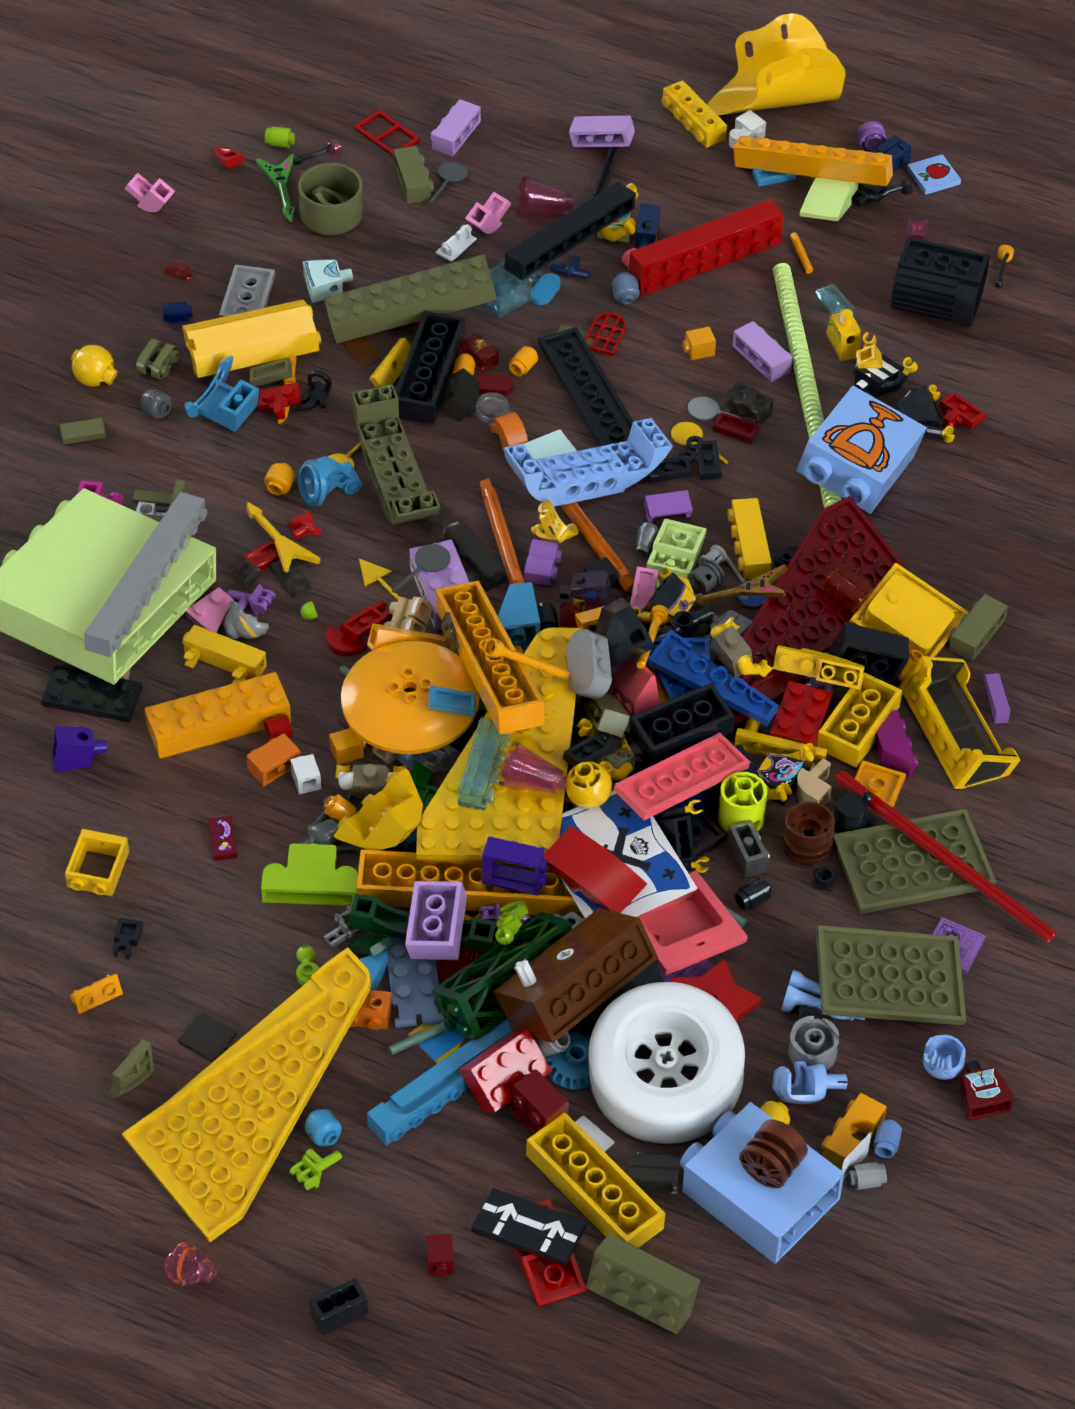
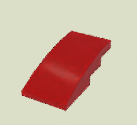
[544,826,647,913]
[512,1199,587,1307]

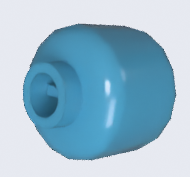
[304,1109,342,1147]

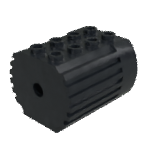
[891,237,990,327]

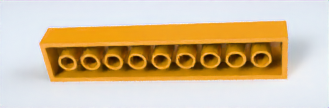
[435,581,545,734]
[356,850,584,918]

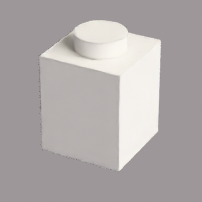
[291,754,321,794]

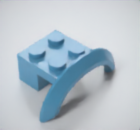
[184,356,259,432]

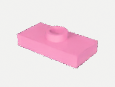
[630,566,659,613]

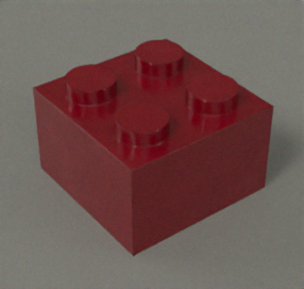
[512,1069,569,1136]

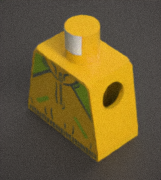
[826,309,861,362]

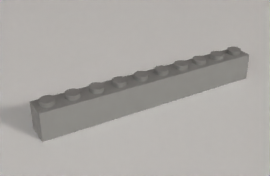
[84,492,207,657]

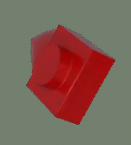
[214,146,244,168]

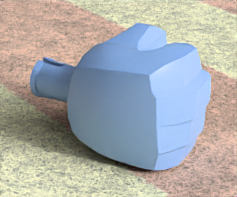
[772,1061,847,1104]

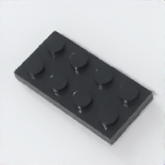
[41,666,143,723]

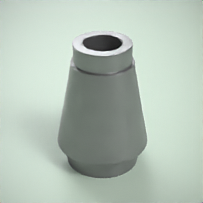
[635,522,658,556]

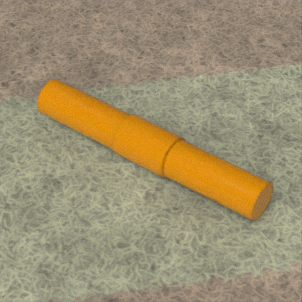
[790,232,813,274]

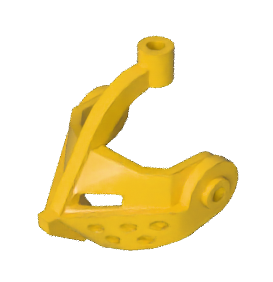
[531,499,578,543]

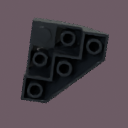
[594,597,653,678]

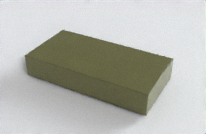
[250,358,292,387]
[60,418,106,445]

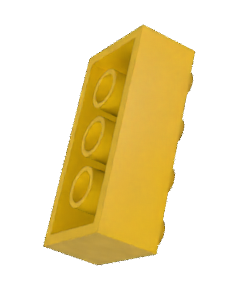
[817,672,902,768]

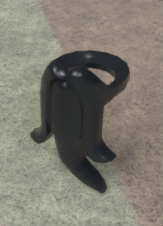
[295,370,332,411]

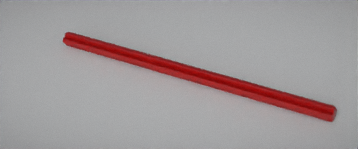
[835,771,1056,943]

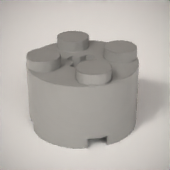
[788,1016,839,1070]

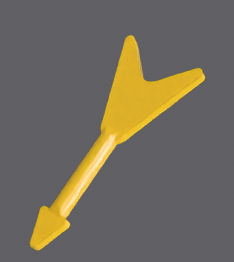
[246,502,321,572]

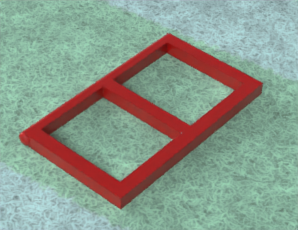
[354,109,420,156]

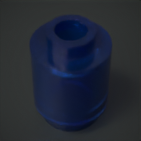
[162,301,193,324]

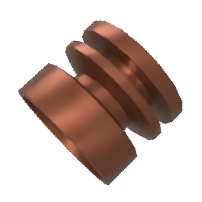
[784,802,835,865]
[739,1119,808,1189]

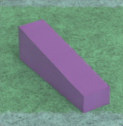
[984,673,1011,724]

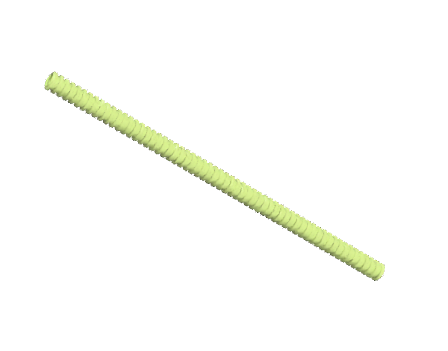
[772,263,842,509]

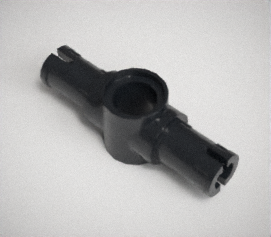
[656,606,714,638]

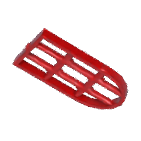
[584,312,626,356]

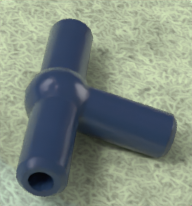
[550,256,590,279]

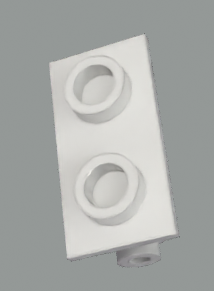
[436,224,477,262]

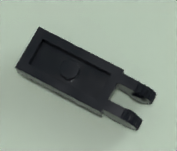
[562,731,620,767]

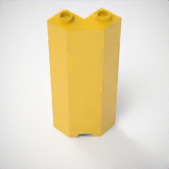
[182,299,321,378]

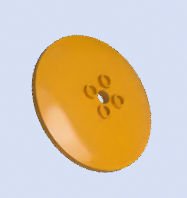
[341,641,480,754]

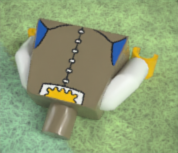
[335,764,407,801]

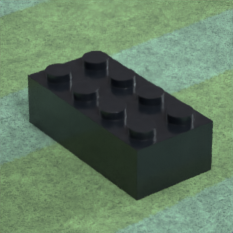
[630,683,735,766]

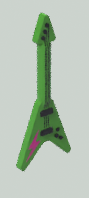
[256,154,295,222]

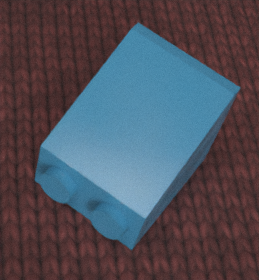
[498,582,540,653]

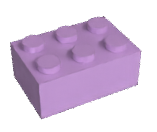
[405,881,467,960]

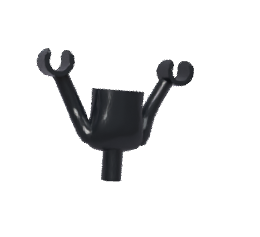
[855,180,913,207]

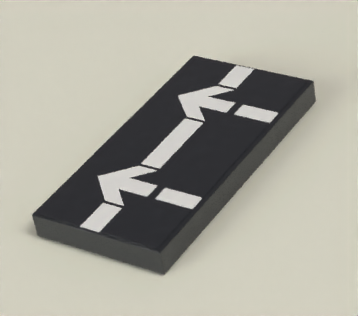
[471,1188,586,1267]

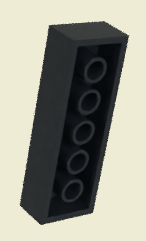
[396,311,465,424]

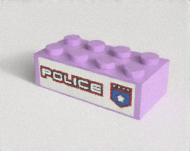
[409,539,469,631]

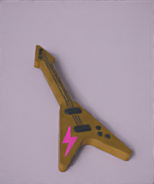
[693,564,787,606]

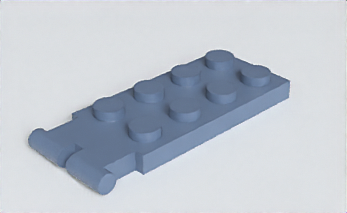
[385,935,444,1028]

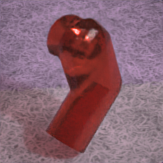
[164,263,193,279]

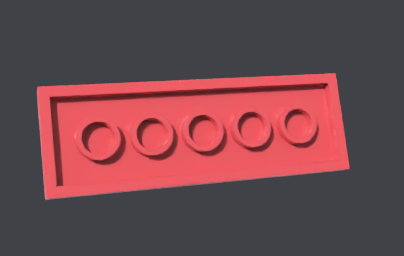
[614,733,750,820]

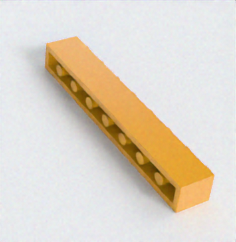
[733,136,893,186]

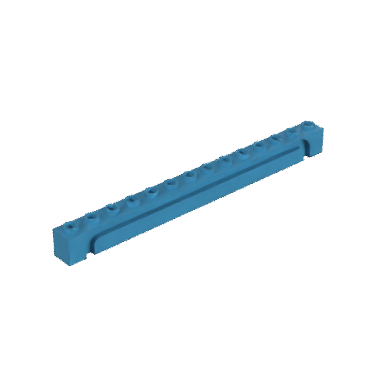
[367,1018,536,1146]

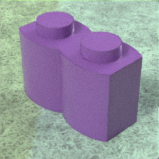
[524,539,562,586]

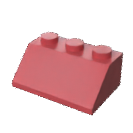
[606,658,660,716]

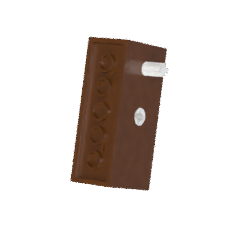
[494,908,658,1043]

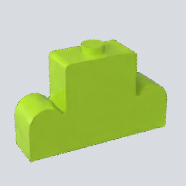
[261,843,358,906]

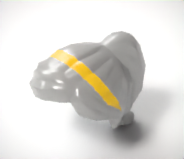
[224,601,269,640]

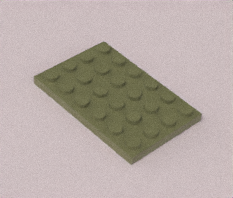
[833,809,997,914]
[816,925,966,1025]

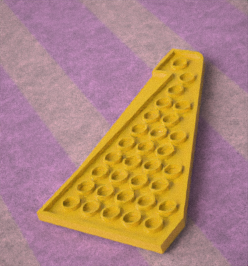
[416,628,581,860]
[122,948,371,1243]

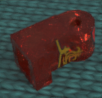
[461,334,499,372]

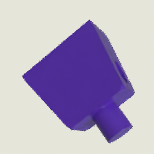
[51,726,107,772]

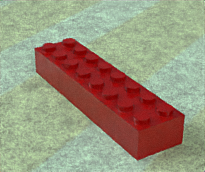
[629,199,784,297]

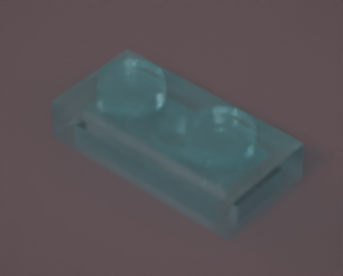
[816,283,856,316]

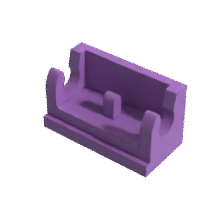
[643,490,693,523]

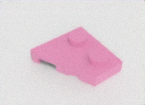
[185,587,234,633]

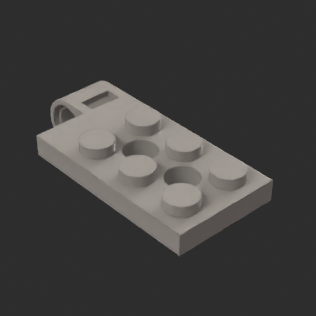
[219,265,275,318]

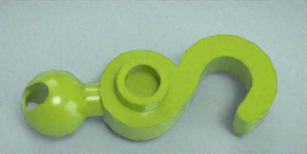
[495,900,528,945]
[296,945,320,986]

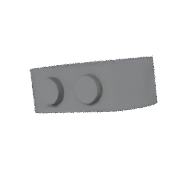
[566,629,612,700]

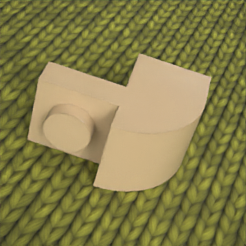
[796,758,832,806]

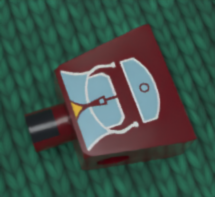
[960,1060,1015,1121]

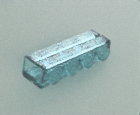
[458,718,511,810]

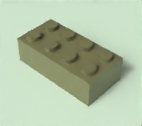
[586,1234,700,1334]

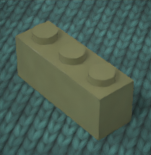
[393,146,434,204]
[948,594,1008,662]
[581,693,631,737]

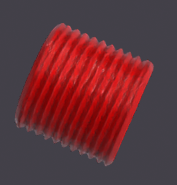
[264,714,293,741]

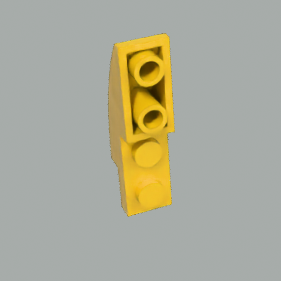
[773,645,865,689]

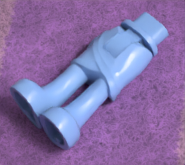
[781,970,865,1021]

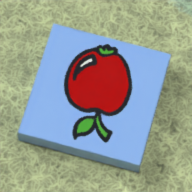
[907,154,961,195]

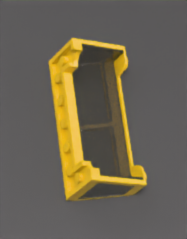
[899,656,1021,789]

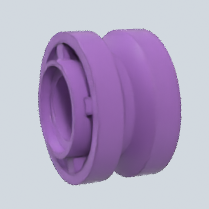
[857,121,887,152]

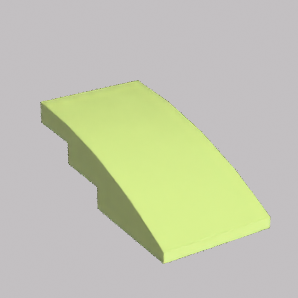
[800,177,858,221]
[646,519,707,591]

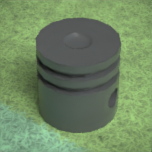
[688,560,725,595]

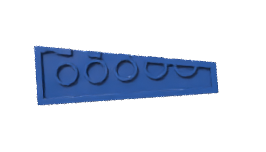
[647,630,779,726]

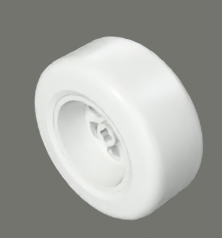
[588,982,745,1144]

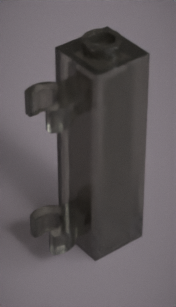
[436,519,506,592]

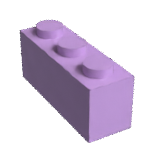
[430,99,481,157]
[569,115,635,147]
[732,321,793,383]

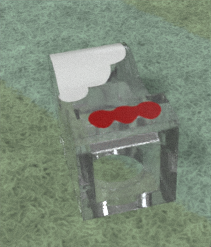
[419,744,461,773]

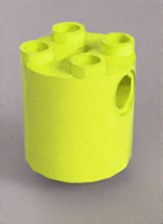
[718,772,767,833]

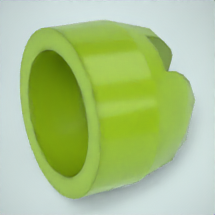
[300,601,318,620]

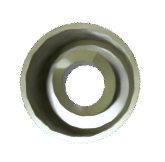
[298,163,363,236]

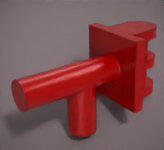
[287,511,321,540]

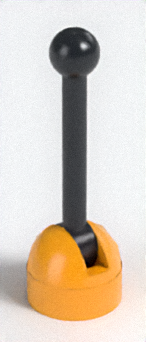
[995,245,1014,288]

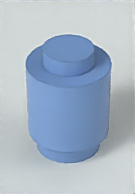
[873,1119,902,1158]

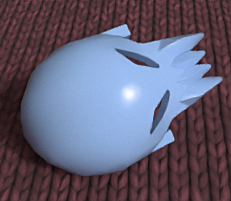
[923,1035,966,1080]

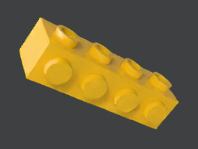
[662,80,727,148]

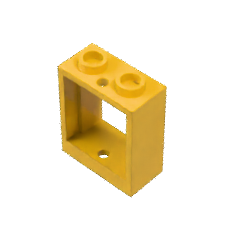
[65,829,129,896]

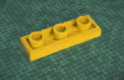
[369,338,411,387]

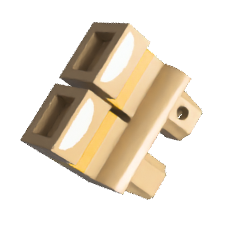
[384,597,433,632]

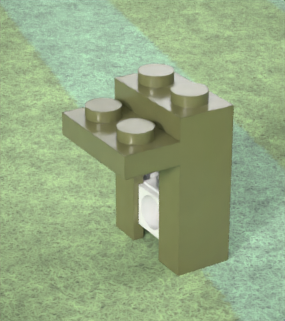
[133,480,190,522]

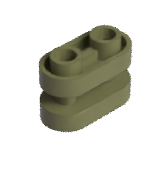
[136,338,179,380]

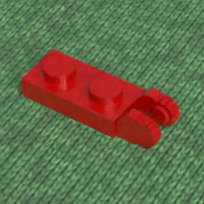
[340,600,393,642]

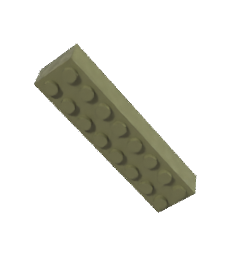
[324,254,497,344]

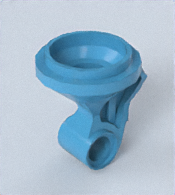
[298,456,362,507]

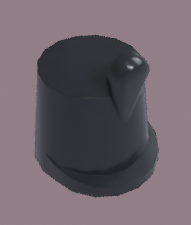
[833,791,872,834]

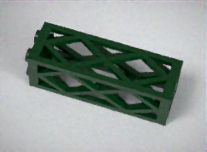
[431,912,572,1040]

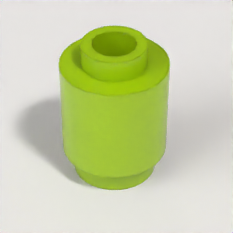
[265,126,295,148]

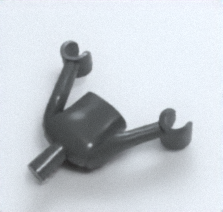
[298,795,367,855]

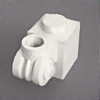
[729,110,766,148]

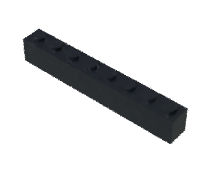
[504,182,636,281]

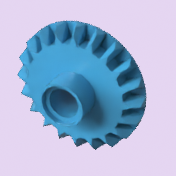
[545,1031,590,1090]

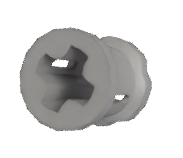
[698,545,727,566]

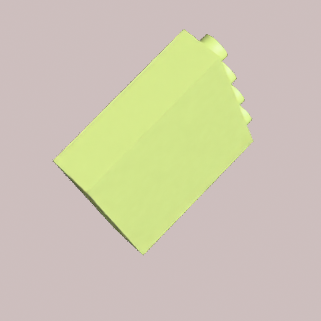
[0,488,216,684]

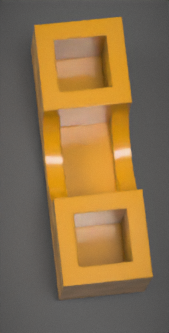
[821,1093,887,1170]

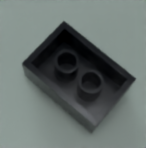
[829,622,909,685]

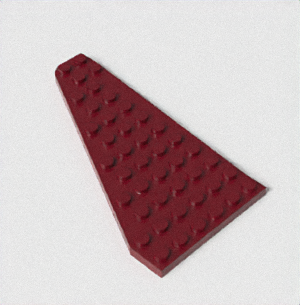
[724,496,910,725]

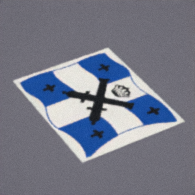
[560,791,698,919]

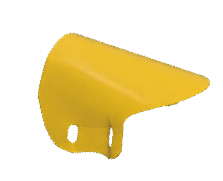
[707,14,846,116]

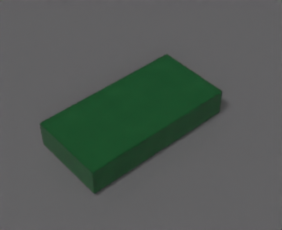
[348,933,392,956]

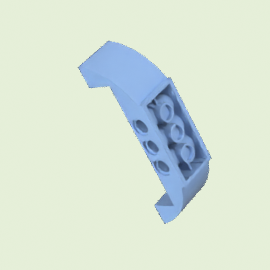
[504,418,673,507]

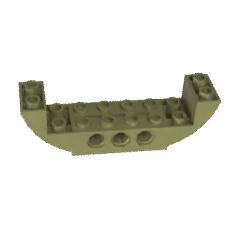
[351,384,440,525]

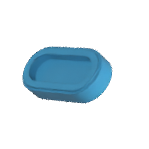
[530,273,561,306]

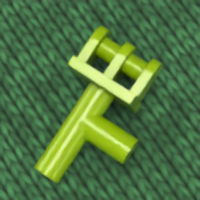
[290,1148,342,1190]

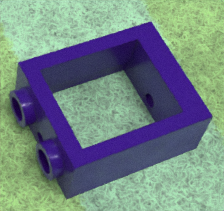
[482,836,548,896]

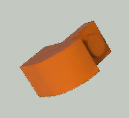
[489,412,528,451]

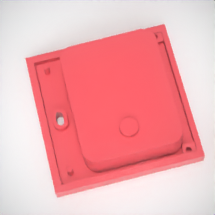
[637,870,748,976]

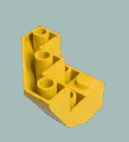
[333,768,423,850]

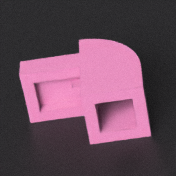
[124,173,175,212]
[465,192,511,234]

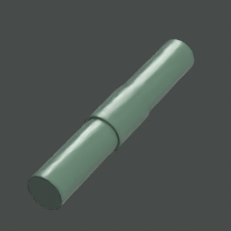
[388,1022,448,1055]

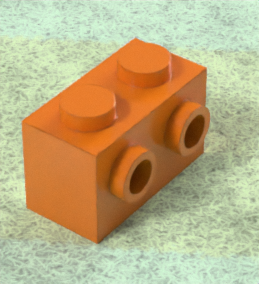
[350,990,392,1030]

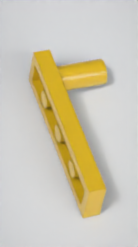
[735,717,827,767]

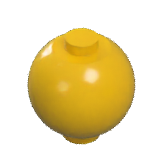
[71,345,118,387]
[565,761,613,809]

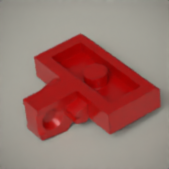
[258,382,301,420]
[939,392,986,429]

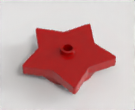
[671,960,761,1023]

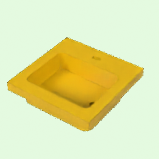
[849,563,969,661]

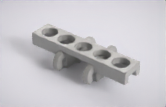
[324,905,360,948]

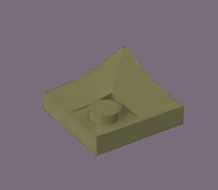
[106,1039,154,1099]

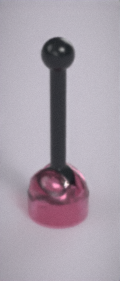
[295,138,342,164]

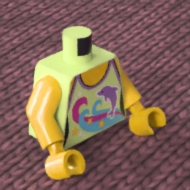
[597,183,638,242]

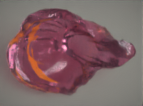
[164,1242,218,1287]

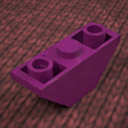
[875,710,918,778]

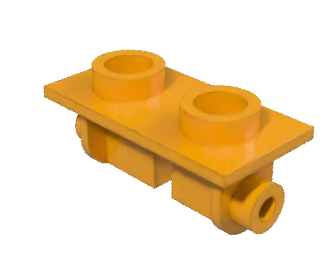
[70,974,123,1014]

